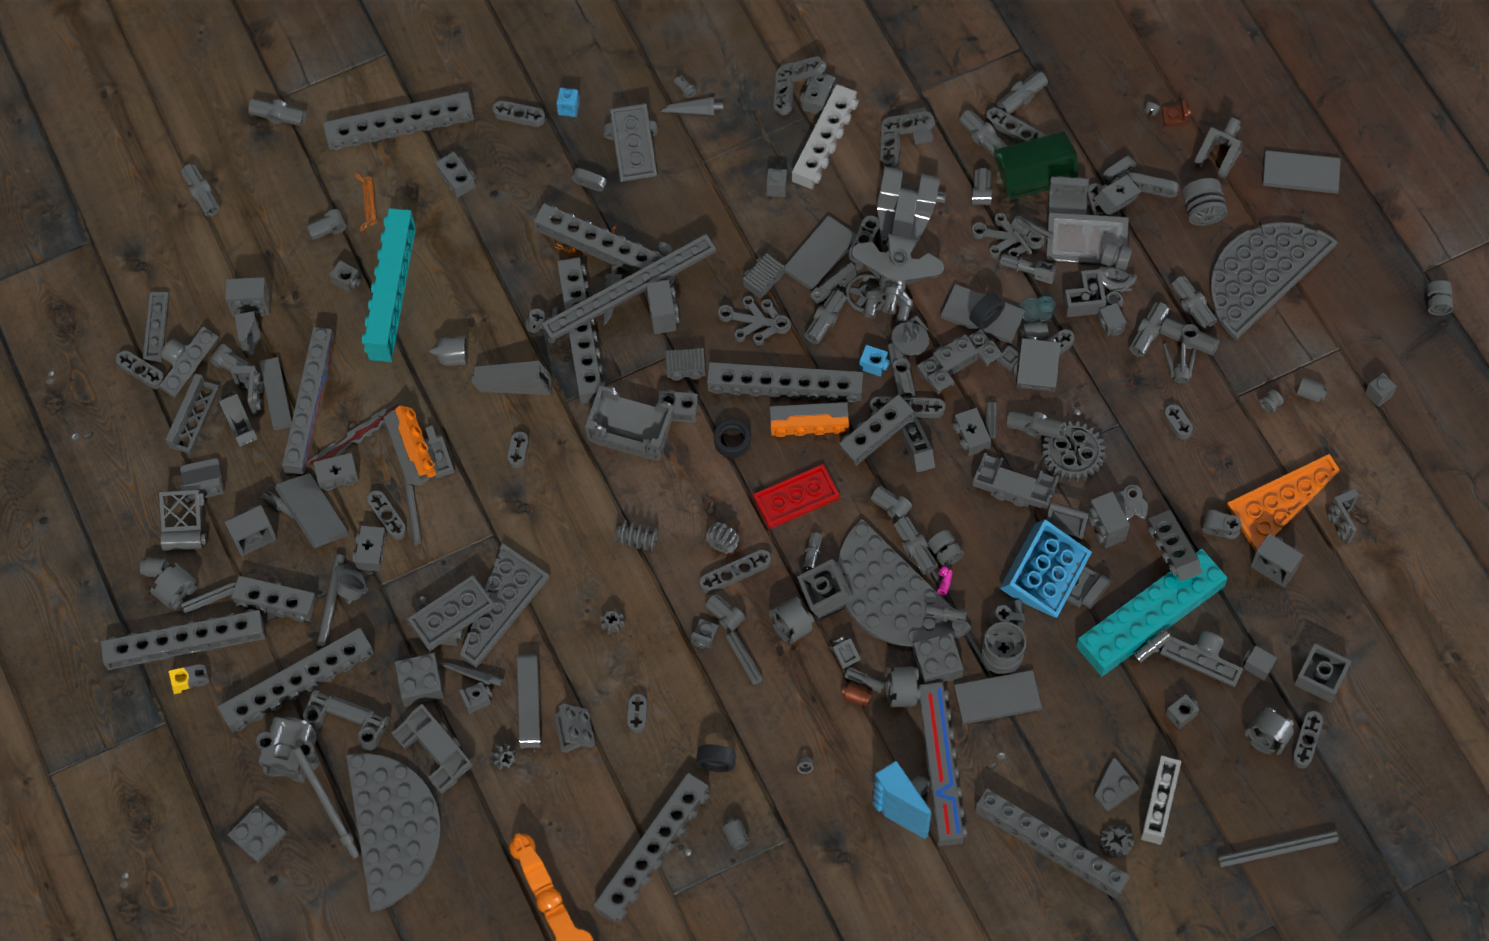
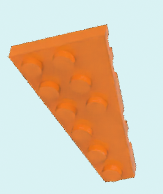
[1227,454,1340,552]

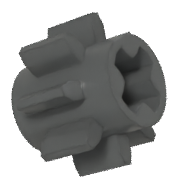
[600,609,625,635]
[490,743,516,769]

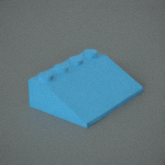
[1000,519,1092,618]
[873,761,931,839]

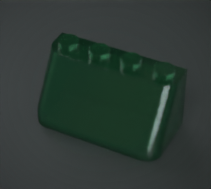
[994,131,1078,199]

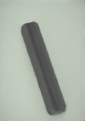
[181,581,236,613]
[726,631,763,685]

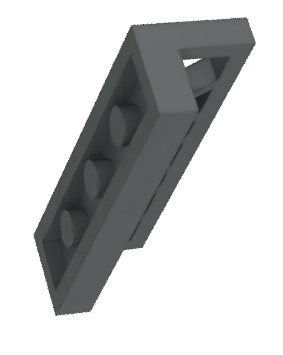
[165,374,220,454]

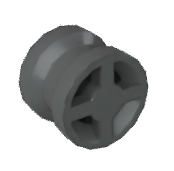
[1259,389,1284,414]

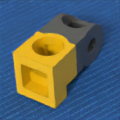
[169,664,209,694]

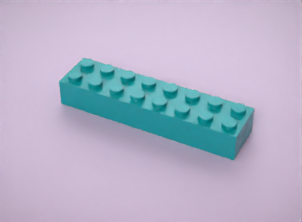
[362,209,416,362]
[1076,549,1228,677]

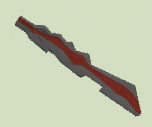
[308,403,399,465]

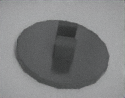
[891,322,929,355]

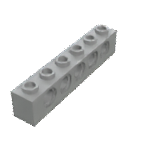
[792,84,859,189]

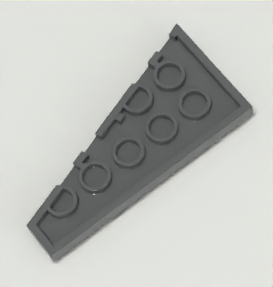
[460,543,550,668]

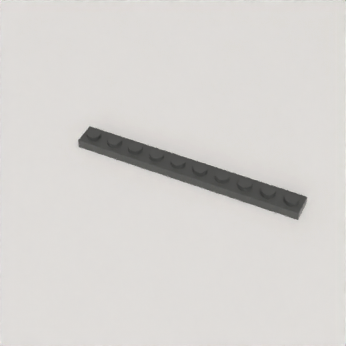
[542,234,716,342]

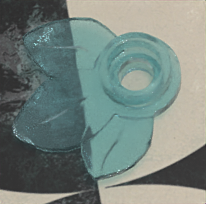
[1020,296,1056,322]

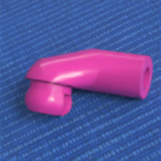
[937,566,953,596]

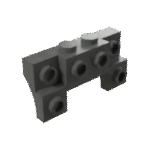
[916,329,1003,394]
[973,453,1059,510]
[392,704,473,794]

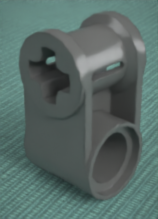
[1202,510,1242,539]

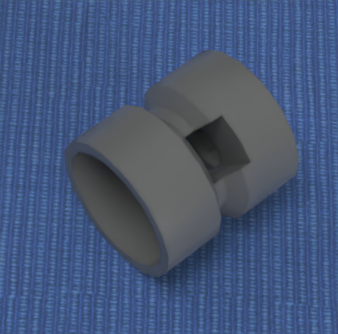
[1100,240,1133,271]
[1427,280,1453,316]
[928,530,964,567]

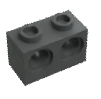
[435,152,476,198]
[658,390,698,423]

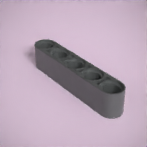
[517,653,541,749]

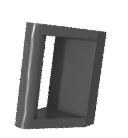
[235,311,261,358]
[1046,502,1089,541]

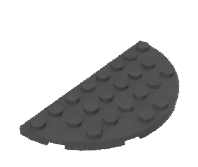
[1210,222,1338,340]
[838,519,972,649]
[346,754,441,912]

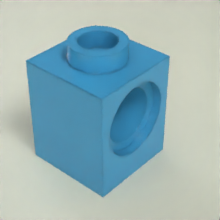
[557,88,580,117]
[859,345,890,377]

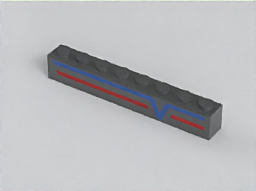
[282,327,335,476]
[918,682,967,846]

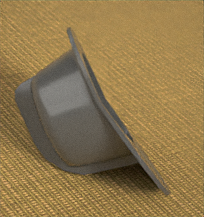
[335,564,368,604]

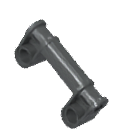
[303,689,390,751]

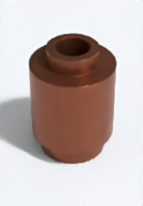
[841,682,872,707]

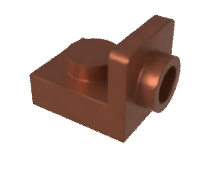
[1161,100,1191,127]

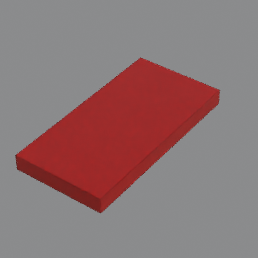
[753,464,840,529]

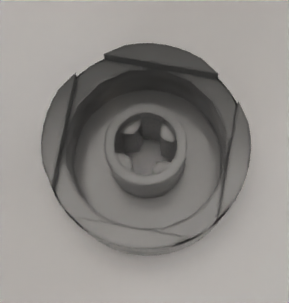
[150,563,197,610]
[769,596,814,644]
[885,666,921,708]
[1245,707,1294,755]

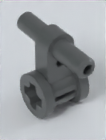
[525,307,560,343]
[988,599,1025,632]

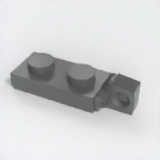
[810,263,857,305]
[424,425,455,479]

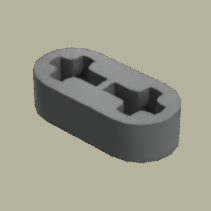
[1103,156,1136,184]
[571,168,607,191]
[1164,404,1193,440]
[507,432,529,469]
[1082,574,1112,609]
[627,694,647,734]

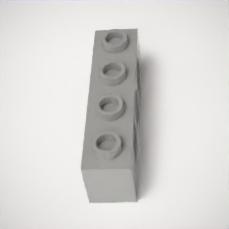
[1141,756,1181,845]

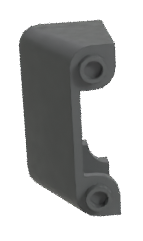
[585,386,674,461]

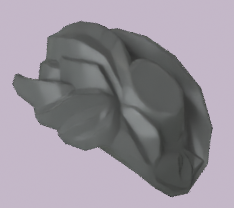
[1100,266,1137,293]

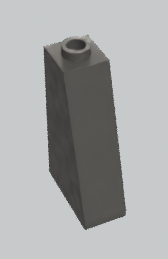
[471,361,553,395]

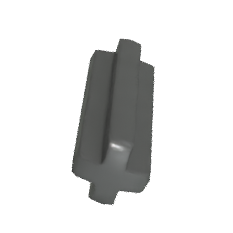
[986,402,997,439]

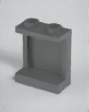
[1016,336,1061,392]

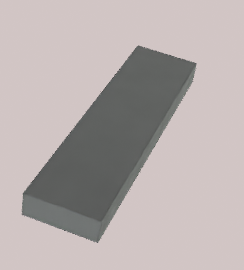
[143,292,170,362]
[259,357,292,431]

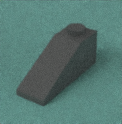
[900,417,935,473]

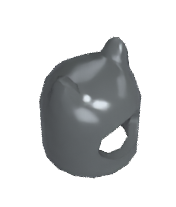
[429,335,468,366]

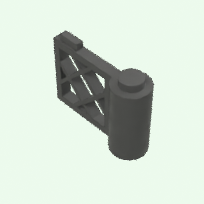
[159,490,207,551]

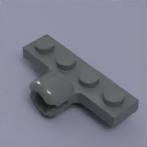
[159,327,219,398]
[1160,631,1243,688]

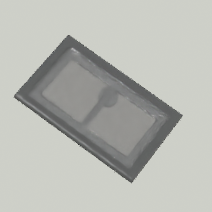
[1046,213,1128,265]

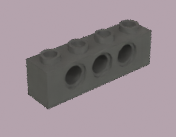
[839,394,915,466]
[1148,510,1202,582]
[232,576,318,622]

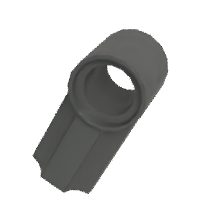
[972,168,992,205]
[306,209,347,240]
[209,344,250,372]
[871,485,912,521]
[705,594,746,633]

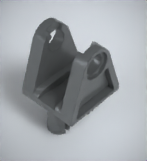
[1194,117,1242,179]

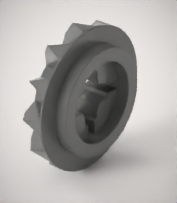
[1100,824,1134,857]

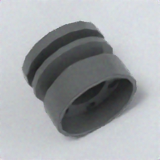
[1182,178,1228,226]
[981,622,1026,674]

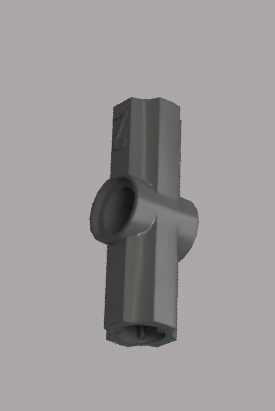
[997,71,1048,114]
[248,98,306,126]
[959,110,1008,158]
[181,164,220,216]
[1171,276,1217,330]
[805,290,847,344]
[1129,302,1170,357]
[1160,318,1220,356]
[888,343,915,398]
[1006,411,1067,439]
[893,517,938,575]

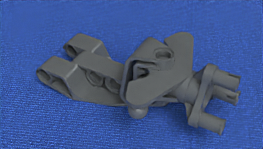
[852,166,944,324]

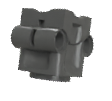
[256,717,320,783]

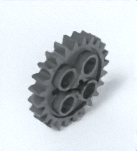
[1042,421,1106,482]

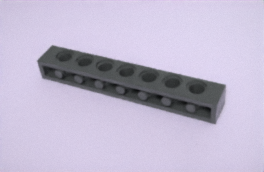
[323,92,474,150]
[534,203,679,287]
[557,258,605,404]
[707,362,863,402]
[101,609,266,670]
[218,628,374,733]
[594,773,710,924]
[975,788,1130,900]

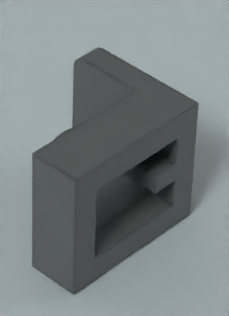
[1034,260,1057,284]
[691,619,719,649]
[829,636,861,669]

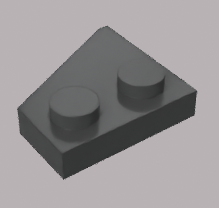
[1094,758,1140,814]

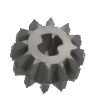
[705,522,740,554]

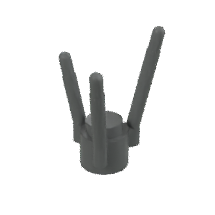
[1011,216,1055,254]
[1163,343,1197,383]

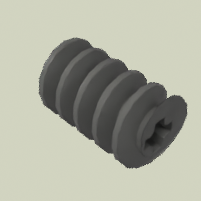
[614,520,658,553]

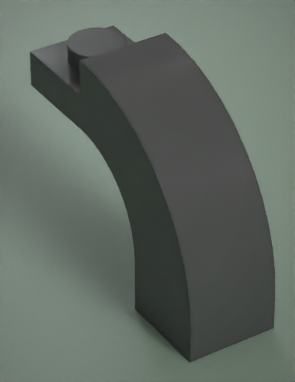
[217,390,257,447]

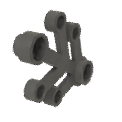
[972,213,1045,258]
[718,296,791,346]

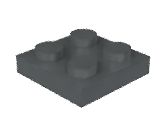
[228,806,287,863]

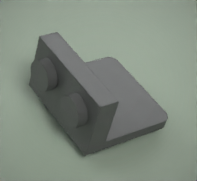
[1049,176,1089,215]
[231,364,264,416]
[180,459,224,502]
[1327,489,1359,545]

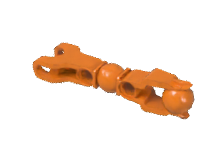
[509,833,593,941]

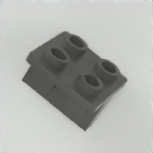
[554,703,595,753]

